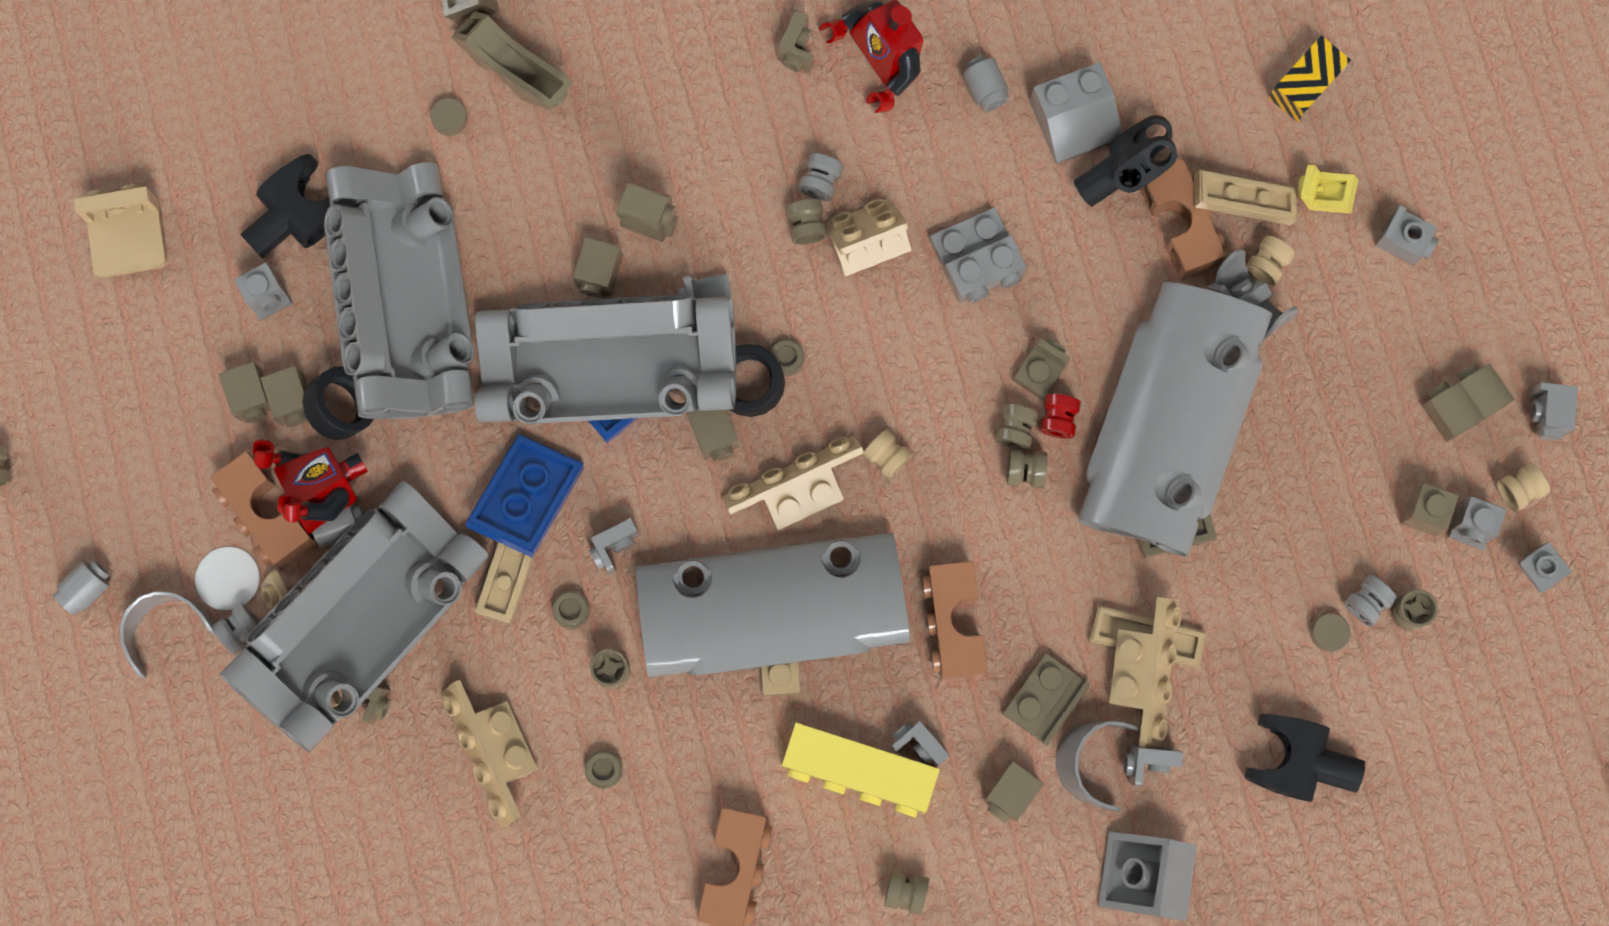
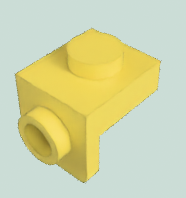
[1298,164,1359,214]

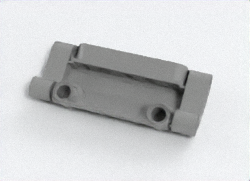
[324,162,474,419]
[1078,282,1272,557]
[475,294,736,424]
[220,481,489,753]
[636,532,910,678]

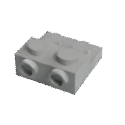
[929,208,1027,303]

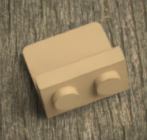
[74,184,167,278]

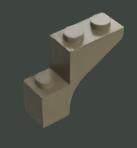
[451,11,573,110]

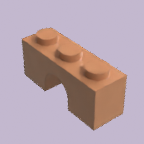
[1140,158,1227,280]
[210,451,317,570]
[922,561,988,681]
[697,808,773,926]

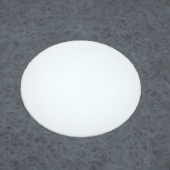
[195,547,259,610]

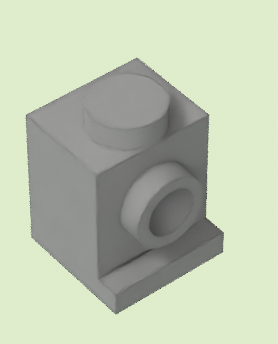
[1375,205,1439,266]
[234,262,292,321]
[1529,382,1578,441]
[1448,496,1507,550]

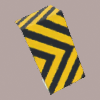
[1268,35,1351,122]

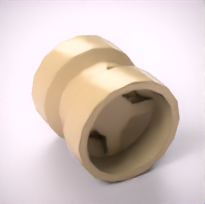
[1246,235,1295,286]
[862,429,914,480]
[1497,463,1550,513]

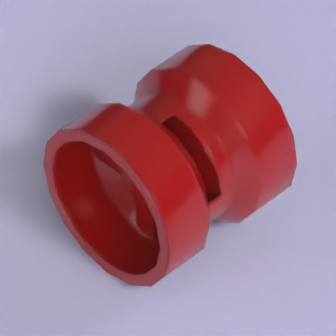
[1038,394,1081,439]

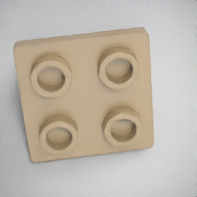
[824,199,912,277]

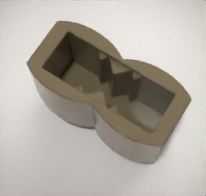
[617,181,678,242]
[1422,363,1515,442]

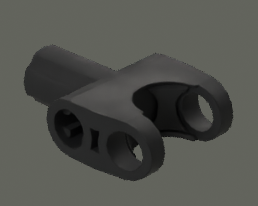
[1074,115,1177,207]
[240,154,330,259]
[1244,714,1365,802]

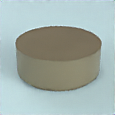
[430,98,468,136]
[769,339,805,376]
[552,591,590,629]
[1311,613,1351,652]
[585,751,623,789]

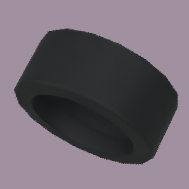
[731,344,785,417]
[302,366,374,440]

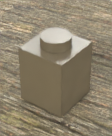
[573,237,623,298]
[219,362,271,423]
[260,366,307,427]
[688,410,739,461]
[1401,483,1459,537]
[984,761,1044,823]

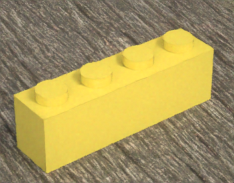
[782,723,940,818]

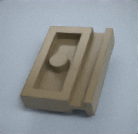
[1002,653,1090,746]

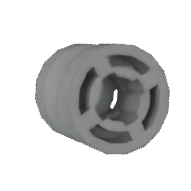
[798,153,843,201]
[1344,575,1397,627]
[211,603,260,655]

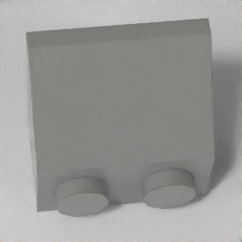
[1030,62,1122,165]
[1098,831,1197,921]

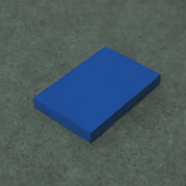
[466,434,584,558]

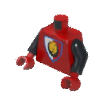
[819,0,924,113]
[252,439,368,534]

